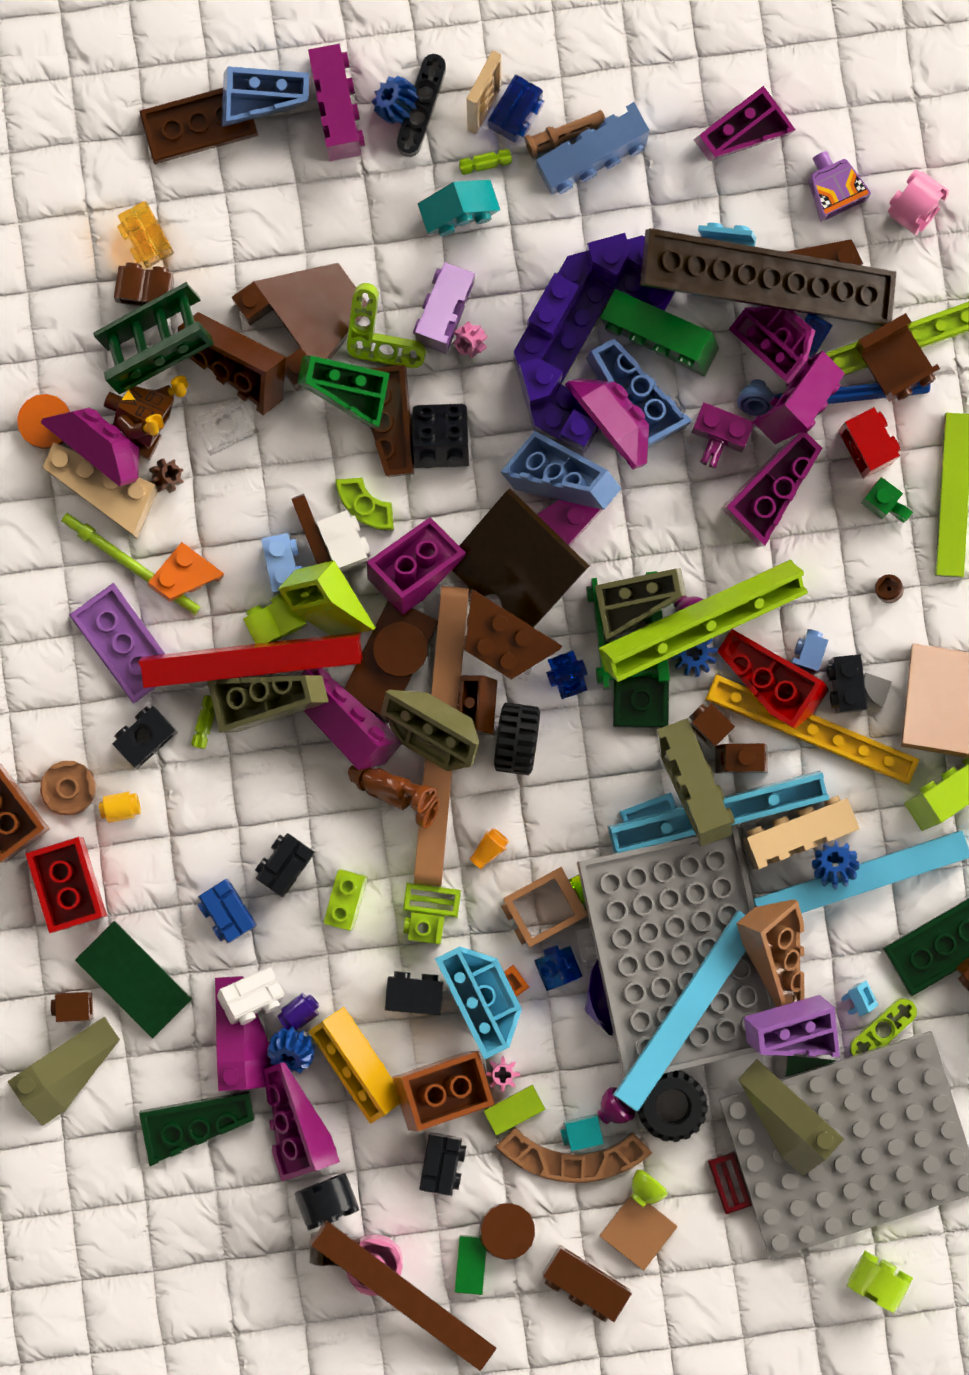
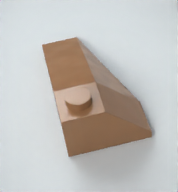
[736,899,804,1007]

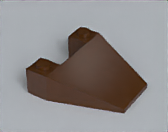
[231,263,367,391]

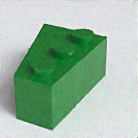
[297,355,390,428]

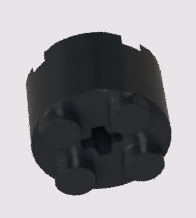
[294,1173,360,1231]

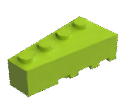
[904,758,969,831]

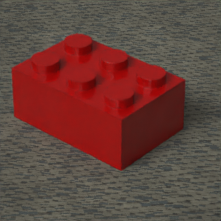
[25,837,107,934]

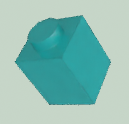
[561,1114,604,1152]

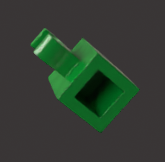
[861,477,913,523]

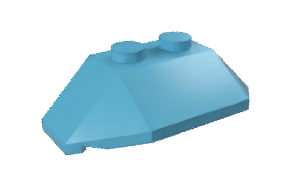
[435,946,522,1060]

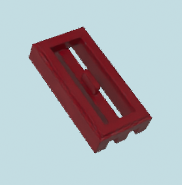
[707,1151,752,1214]

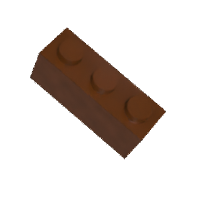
[542,1245,632,1322]

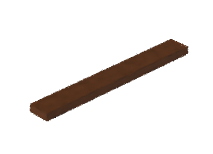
[309,1220,497,1371]

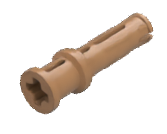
[524,110,606,159]

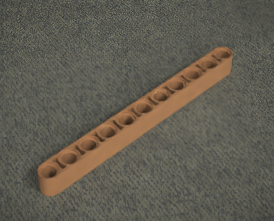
[414,586,469,887]

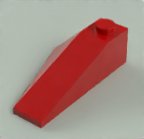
[717,629,829,729]

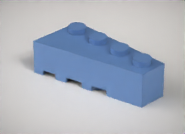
[536,102,650,195]

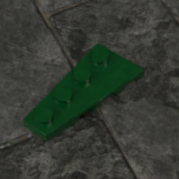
[139,1091,255,1167]

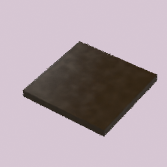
[452,489,590,627]

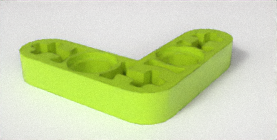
[347,283,426,368]
[849,998,917,1056]

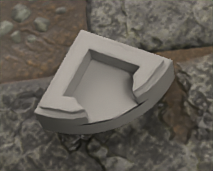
[864,673,892,708]

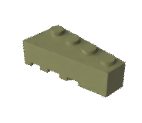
[207,675,329,733]
[657,718,735,847]

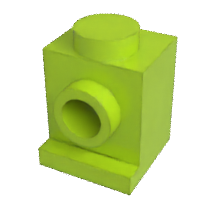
[403,912,445,945]

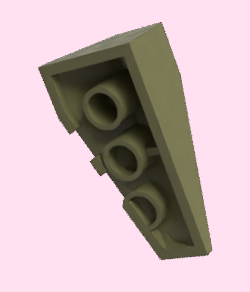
[738,1059,844,1176]

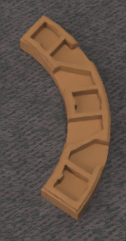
[495,1127,652,1183]

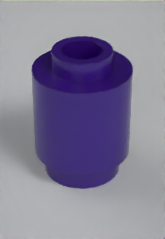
[277,993,320,1031]

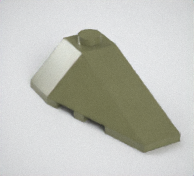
[7,1017,120,1126]

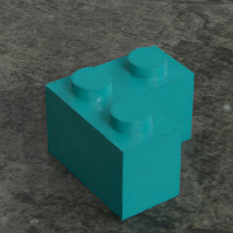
[417,180,500,236]

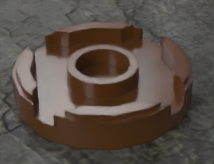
[373,622,428,677]
[479,1203,535,1260]

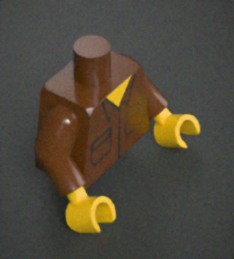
[104,375,189,447]

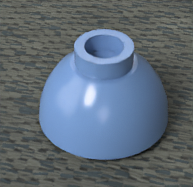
[737,379,774,416]

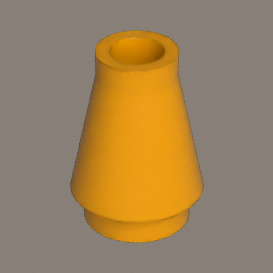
[469,828,509,869]

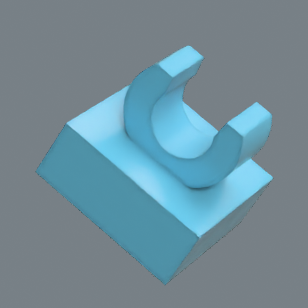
[841,980,878,1016]

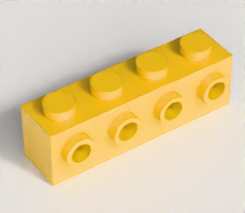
[308,1007,400,1124]

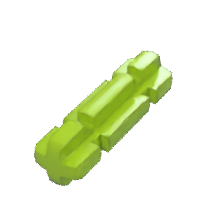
[459,149,512,175]
[191,695,215,749]

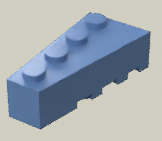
[586,338,692,448]
[501,431,622,510]

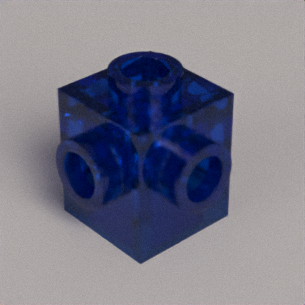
[546,651,588,699]
[534,945,583,991]

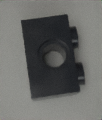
[112,706,178,769]

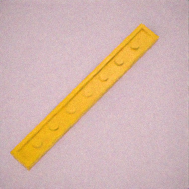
[705,674,920,785]

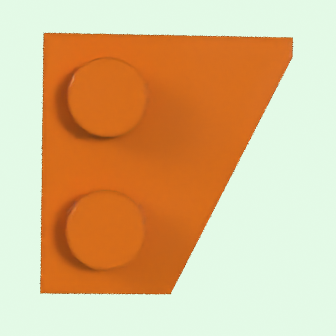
[148,542,224,602]

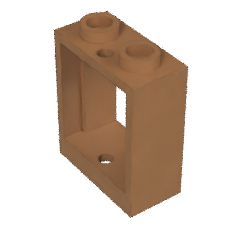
[501,867,588,948]

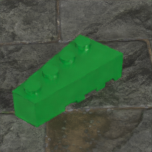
[600,289,719,377]

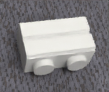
[217,967,284,1025]

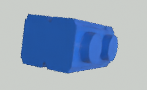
[197,879,257,944]

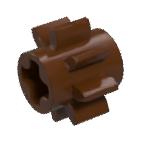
[149,458,184,493]

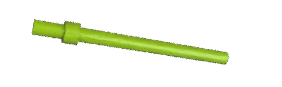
[61,513,201,616]

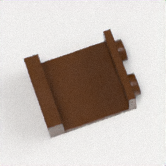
[855,313,940,402]

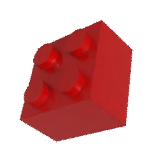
[838,407,901,479]

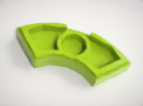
[335,478,394,531]

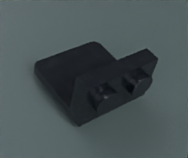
[412,404,469,468]

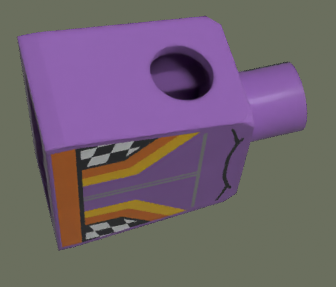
[809,151,871,222]

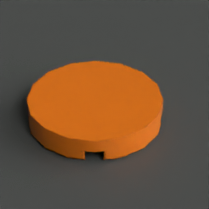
[17,394,70,449]

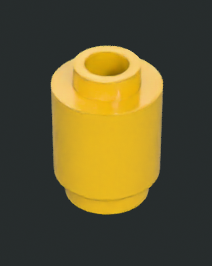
[99,791,141,823]

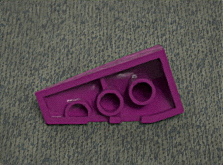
[215,976,274,1091]
[263,1062,340,1182]

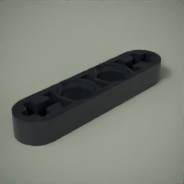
[397,54,446,157]

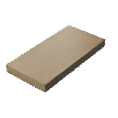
[467,50,502,134]

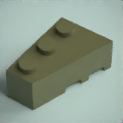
[595,568,686,640]

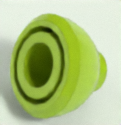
[631,1169,668,1208]

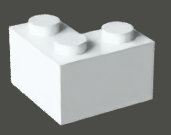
[317,510,370,574]

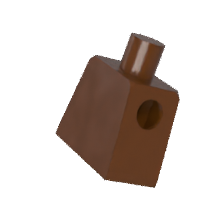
[715,743,768,774]

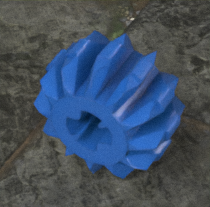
[372,76,419,124]
[670,638,717,677]
[812,841,860,890]
[267,1027,316,1074]

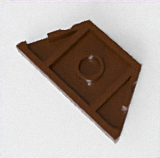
[464,589,562,680]

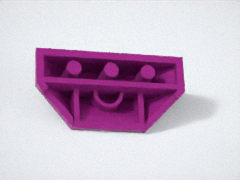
[729,306,815,384]
[564,379,649,470]
[41,408,139,486]

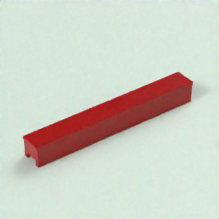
[138,632,363,688]

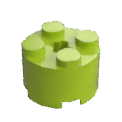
[846,1250,913,1313]

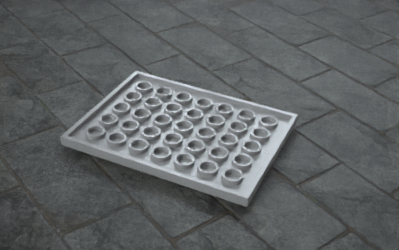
[577,827,776,1078]
[719,1031,969,1260]

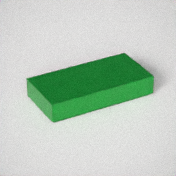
[455,1235,486,1295]

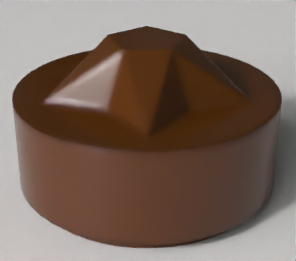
[875,574,904,603]

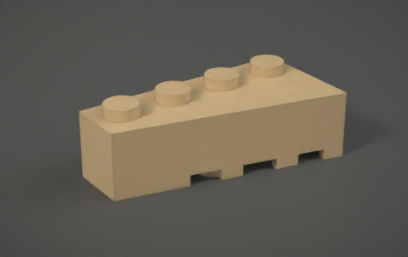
[43,442,158,539]

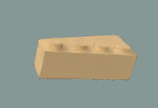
[742,795,860,869]

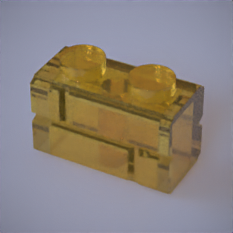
[117,201,174,268]

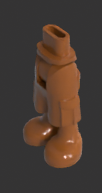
[348,765,439,829]

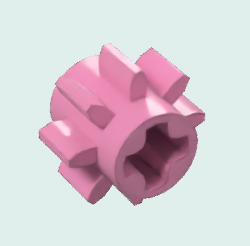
[453,322,488,358]
[485,1056,520,1092]

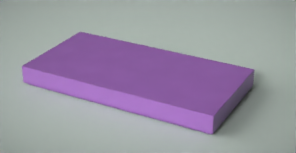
[69,583,165,704]

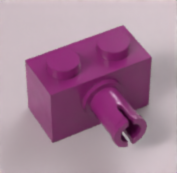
[691,402,754,468]

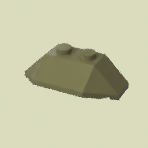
[380,690,479,771]

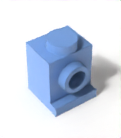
[790,629,829,673]

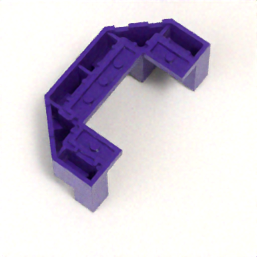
[513,233,676,456]

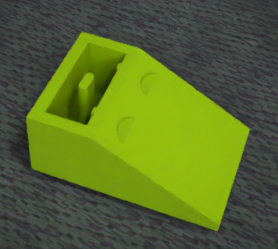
[278,560,376,635]

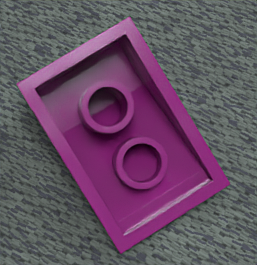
[367,517,466,615]

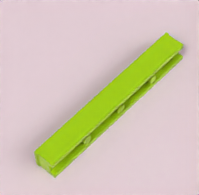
[599,559,808,682]

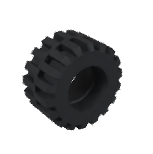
[494,702,540,776]
[638,1071,708,1142]

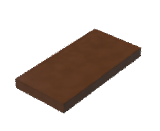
[139,88,259,164]
[344,601,438,714]

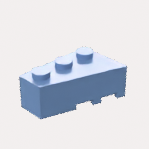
[222,66,309,127]

